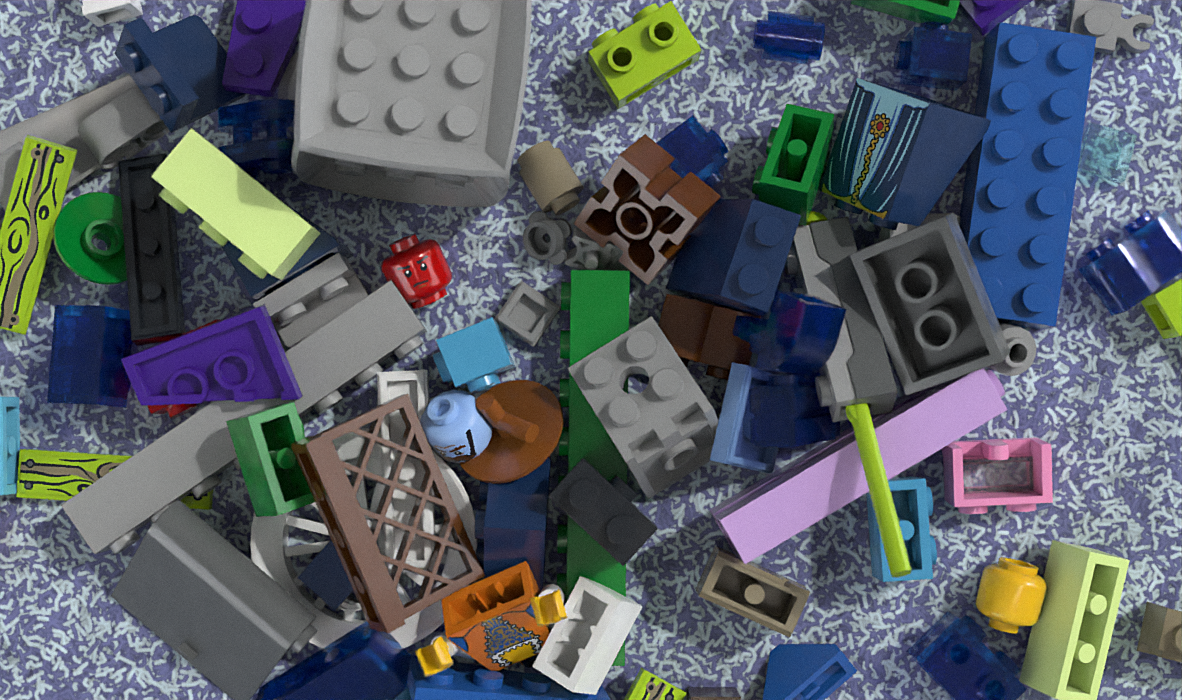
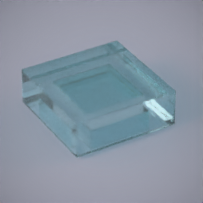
[1078,123,1137,183]

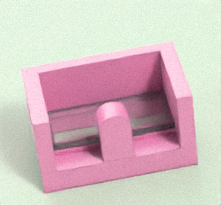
[942,437,1053,514]

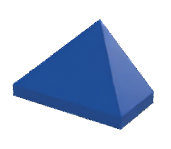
[762,644,857,700]

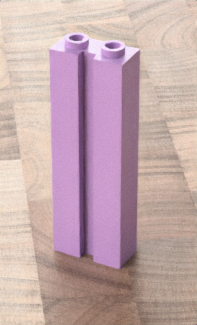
[709,368,1008,564]

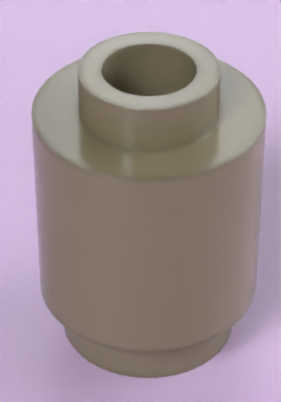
[517,140,584,215]

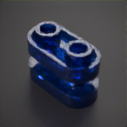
[217,99,295,179]

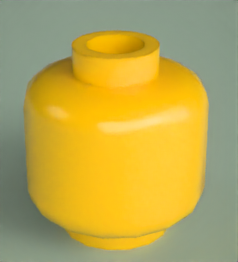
[976,557,1047,634]

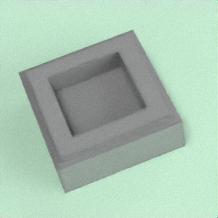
[494,280,561,347]

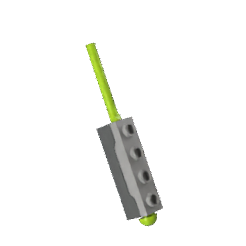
[784,211,912,578]

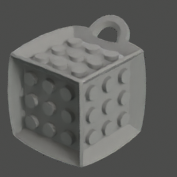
[278,0,532,207]

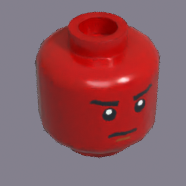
[381,233,452,309]

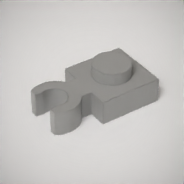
[1066,0,1154,54]

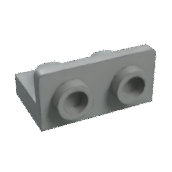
[253,253,369,347]

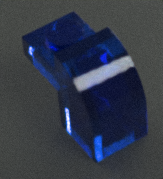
[732,290,846,374]

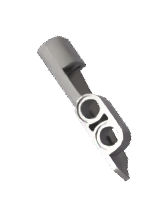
[0,74,170,210]

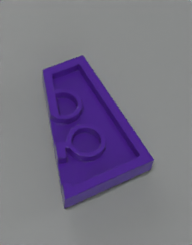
[121,304,303,406]

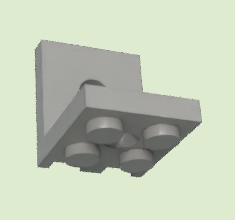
[567,316,719,499]

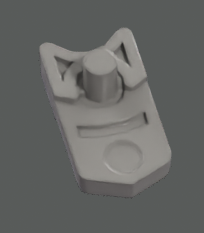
[565,227,631,272]

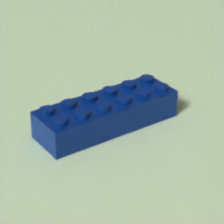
[960,22,1096,330]

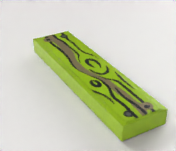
[0,135,78,335]

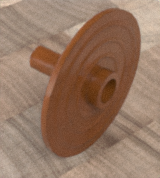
[459,380,563,484]

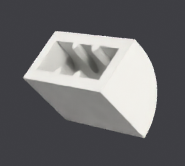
[532,576,643,695]

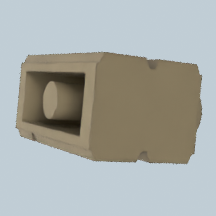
[696,545,810,637]

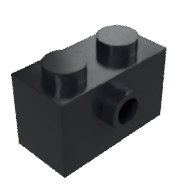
[548,457,658,566]

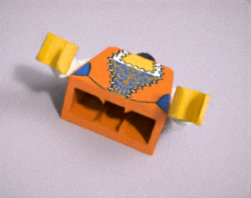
[415,561,567,676]

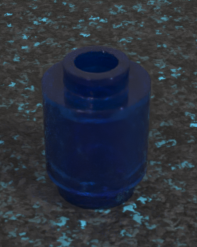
[753,11,825,64]

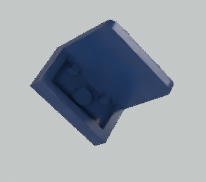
[115,15,246,133]

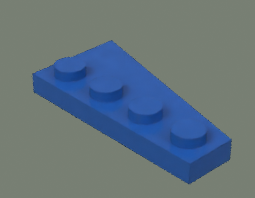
[403,653,611,700]

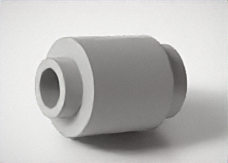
[987,321,1036,376]

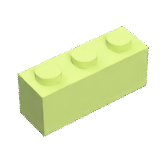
[151,128,321,280]
[1019,540,1130,700]

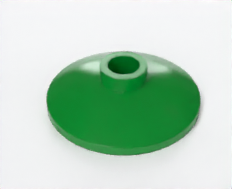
[53,192,127,285]

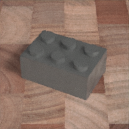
[850,212,1010,396]

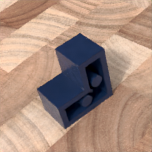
[474,456,551,592]

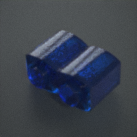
[1078,210,1182,316]

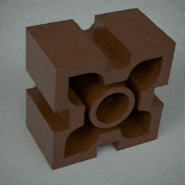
[573,134,721,285]

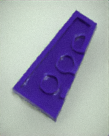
[222,0,306,97]

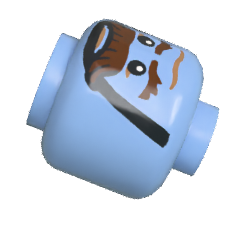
[420,389,492,463]

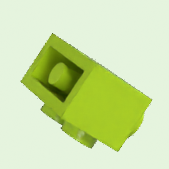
[588,1,702,109]

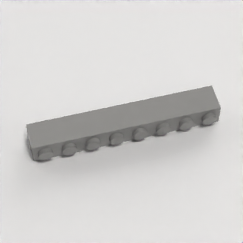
[61,280,427,555]

